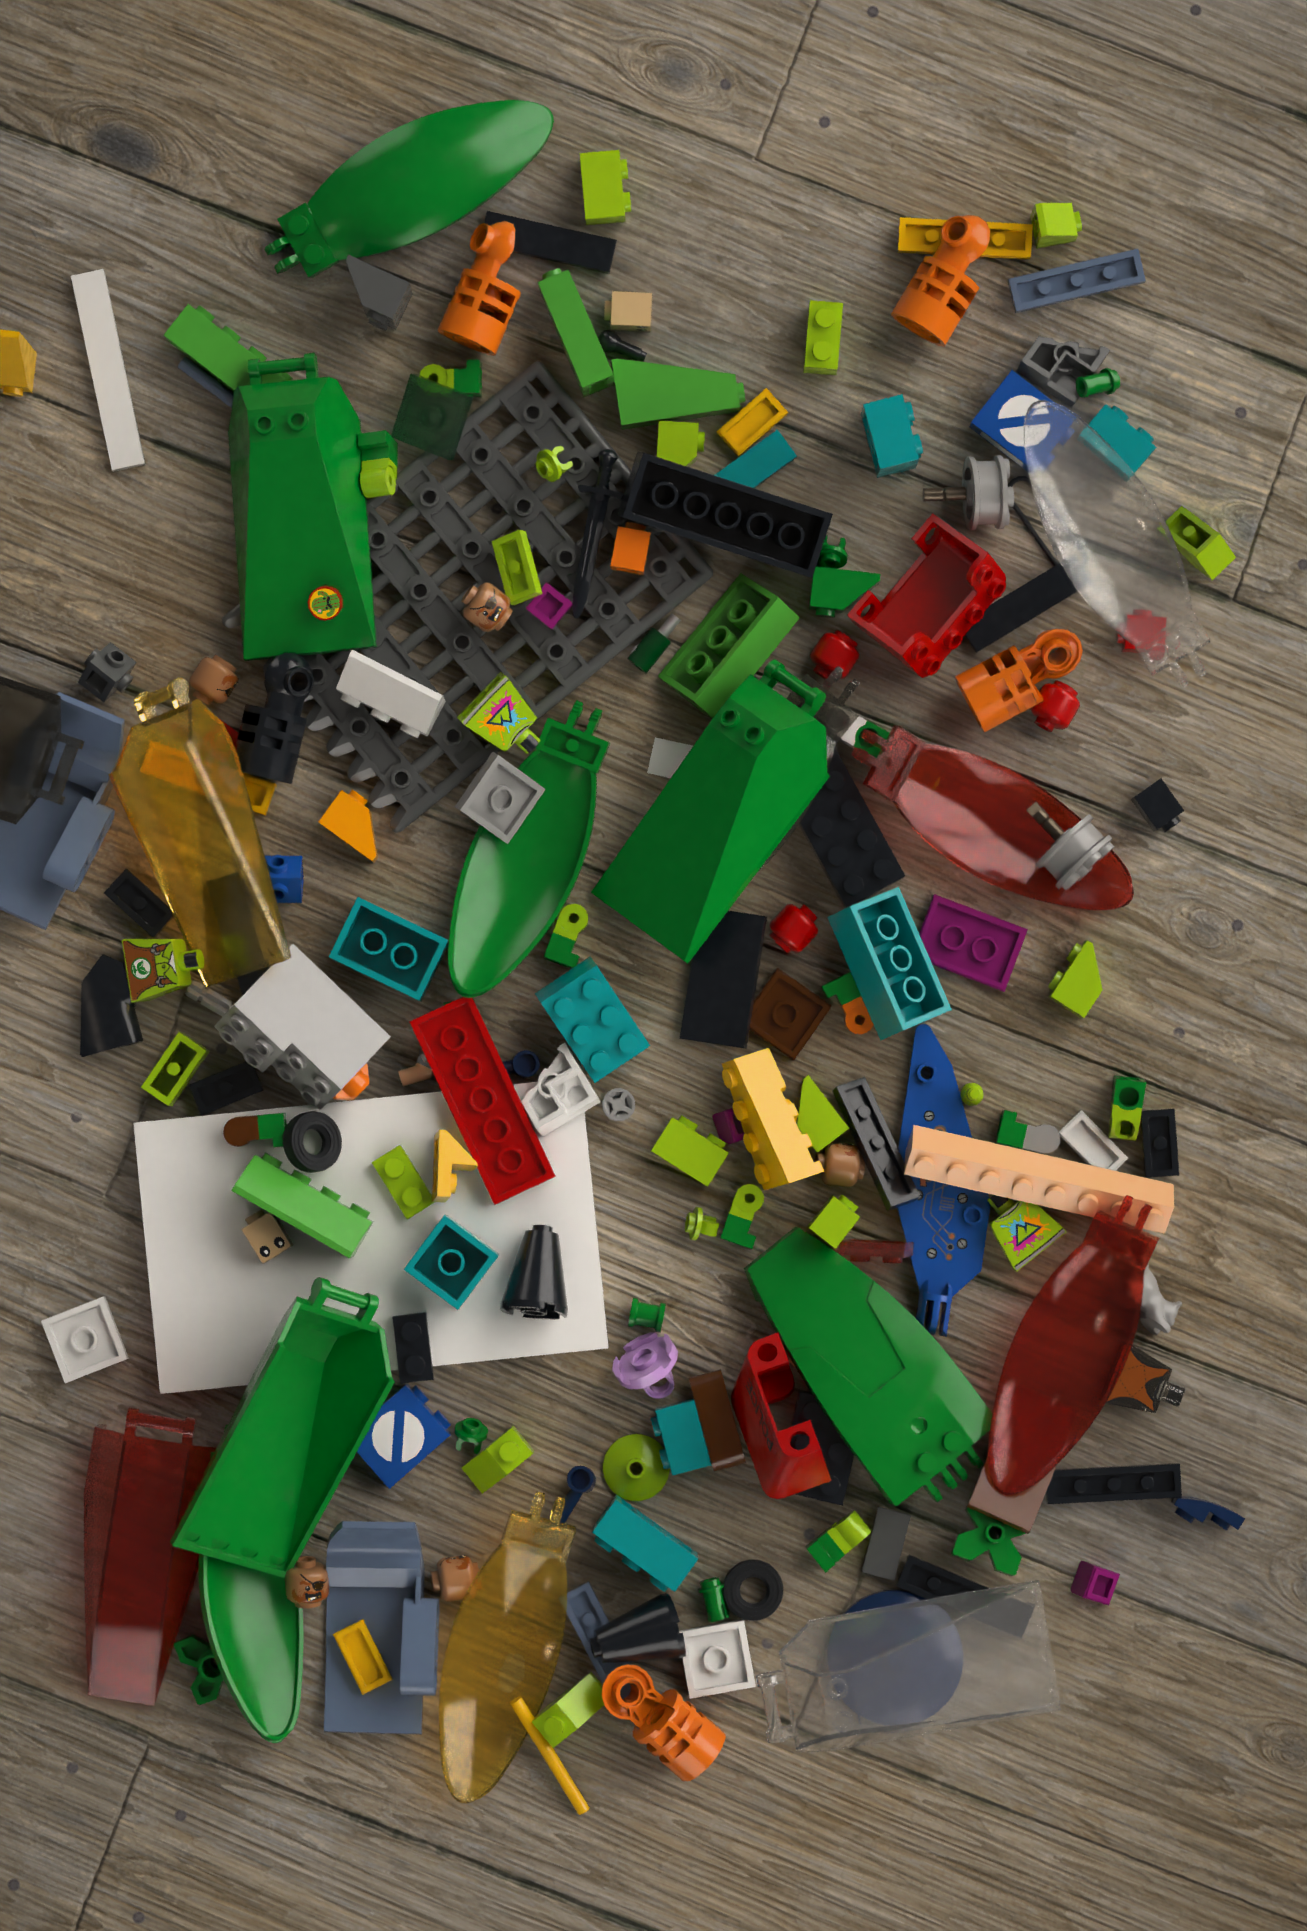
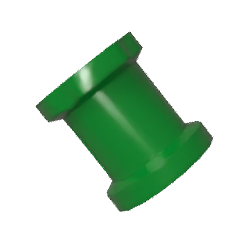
[628,1298,666,1333]

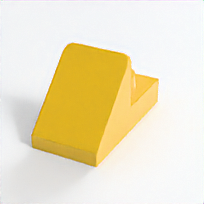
[432,1129,478,1203]

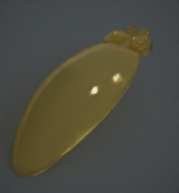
[438,1492,576,1803]

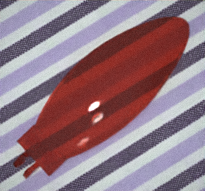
[851,725,1134,910]
[988,1195,1160,1495]

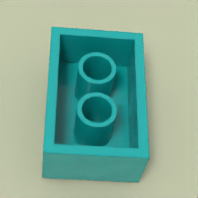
[329,897,449,1002]
[535,956,650,1083]
[592,1495,698,1592]

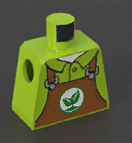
[122,938,205,1002]

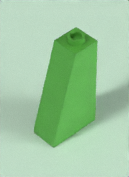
[538,268,614,398]
[611,359,746,430]

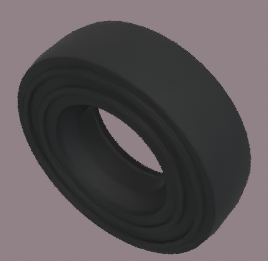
[283,1111,342,1173]
[723,1560,783,1621]

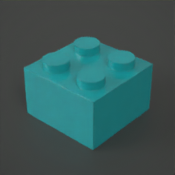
[861,394,923,478]
[404,1214,500,1310]

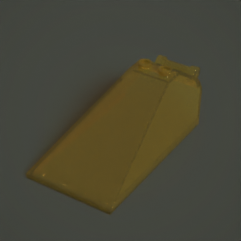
[108,677,291,987]

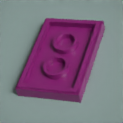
[919,894,1028,992]

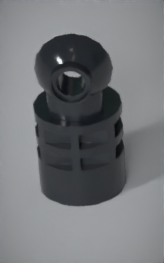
[230,652,314,784]

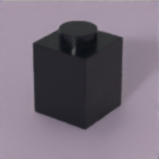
[1131,778,1184,832]

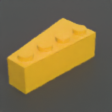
[721,1048,824,1190]

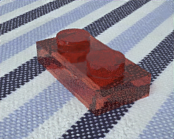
[839,1239,914,1263]

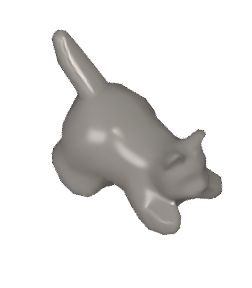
[1112,1238,1182,1336]

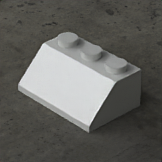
[336,650,446,739]

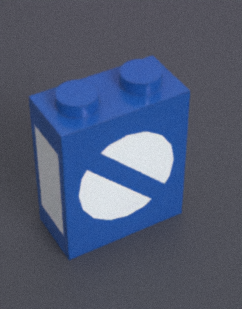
[969,370,1075,475]
[357,1383,451,1489]

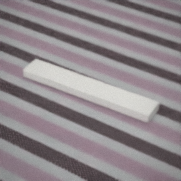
[71,269,146,472]

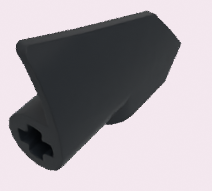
[80,954,143,1057]

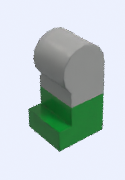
[995,1110,1060,1153]

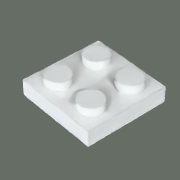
[41,1296,129,1383]
[679,1619,756,1699]

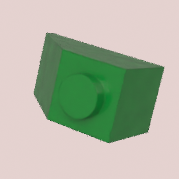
[809,566,881,618]

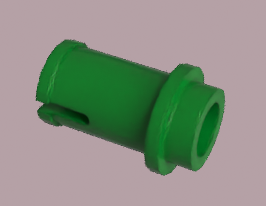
[1076,368,1120,398]
[698,1577,729,1622]

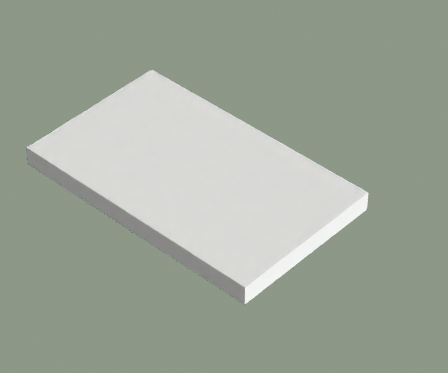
[133,1082,609,1394]

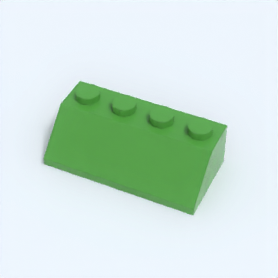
[658,573,800,719]
[231,1152,374,1258]

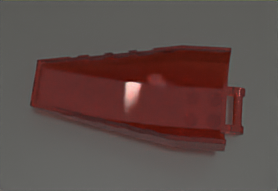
[84,1407,217,1706]

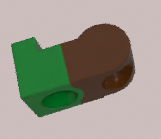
[223,1113,287,1148]

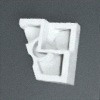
[521,1043,601,1136]

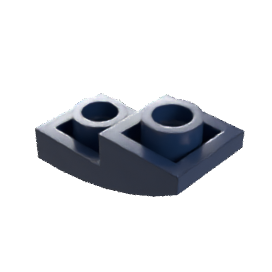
[1171,1496,1245,1530]

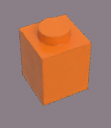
[610,522,651,576]

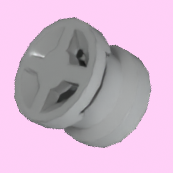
[602,1088,635,1121]

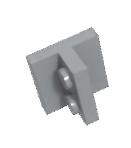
[455,752,546,844]

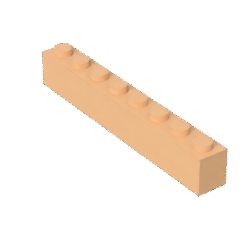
[904,1125,1174,1234]

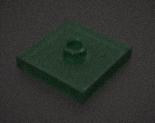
[391,373,473,460]

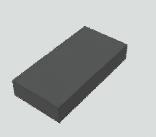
[861,1506,911,1581]

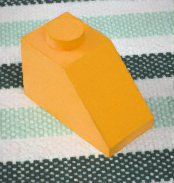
[318,789,378,863]

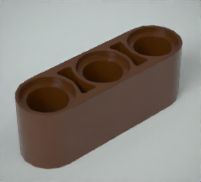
[689,1369,746,1472]

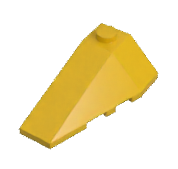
[0,329,37,397]

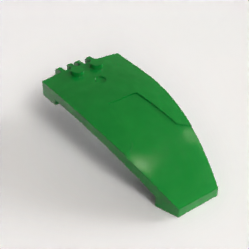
[744,1227,999,1506]

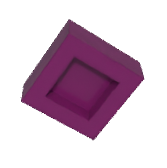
[526,582,573,630]

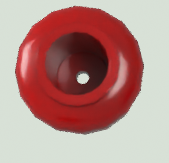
[810,630,860,681]
[1030,680,1080,732]
[769,904,819,954]

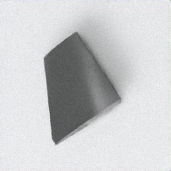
[1016,336,1110,408]

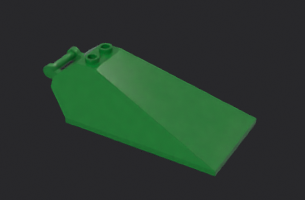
[228,353,377,661]
[591,659,830,964]
[170,1277,395,1578]

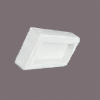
[1059,1110,1128,1171]

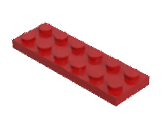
[409,997,556,1205]

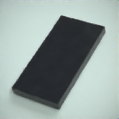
[680,911,767,1049]

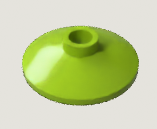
[603,1434,670,1501]

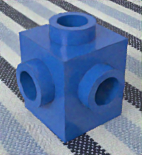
[254,855,304,903]

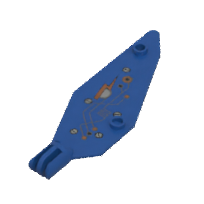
[897,1024,991,1337]

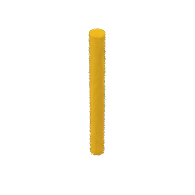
[510,1696,590,1815]

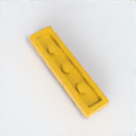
[897,217,1033,260]

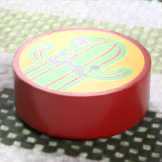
[308,585,343,620]

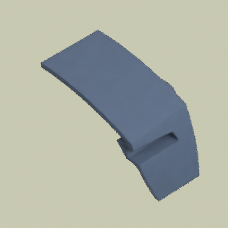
[0,692,125,930]
[324,1521,440,1735]

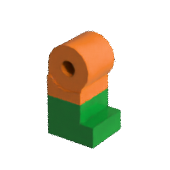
[821,971,874,1034]

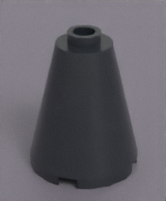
[500,1225,568,1320]
[589,1593,686,1663]

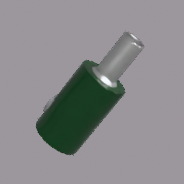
[627,614,681,674]

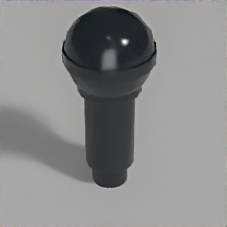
[598,330,647,362]

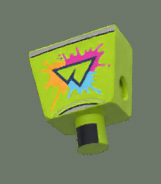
[457,672,540,754]
[987,1195,1066,1272]

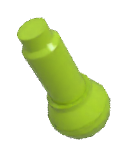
[960,1083,984,1106]

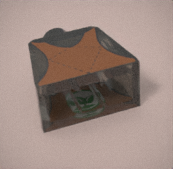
[1100,1341,1185,1413]

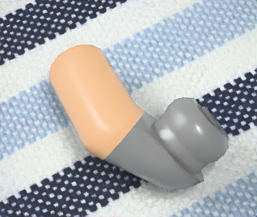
[398,1048,434,1086]

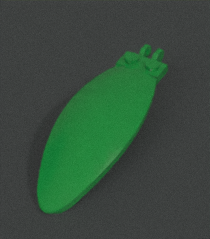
[264,100,554,278]
[448,700,610,998]
[198,1425,304,1743]

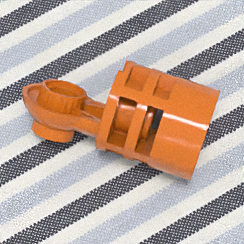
[891,215,990,347]
[438,221,521,356]
[955,629,1083,733]
[601,1664,726,1781]

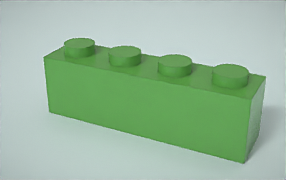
[164,304,293,393]

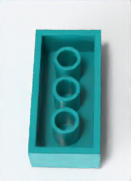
[827,887,952,1041]

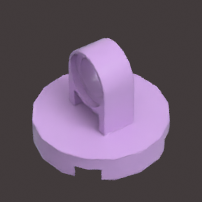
[612,1332,678,1399]

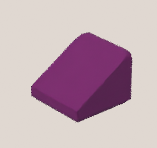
[712,1108,745,1145]
[1071,1561,1120,1606]

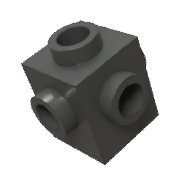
[78,642,137,702]

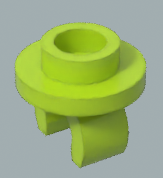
[536,446,573,482]
[685,1207,719,1241]

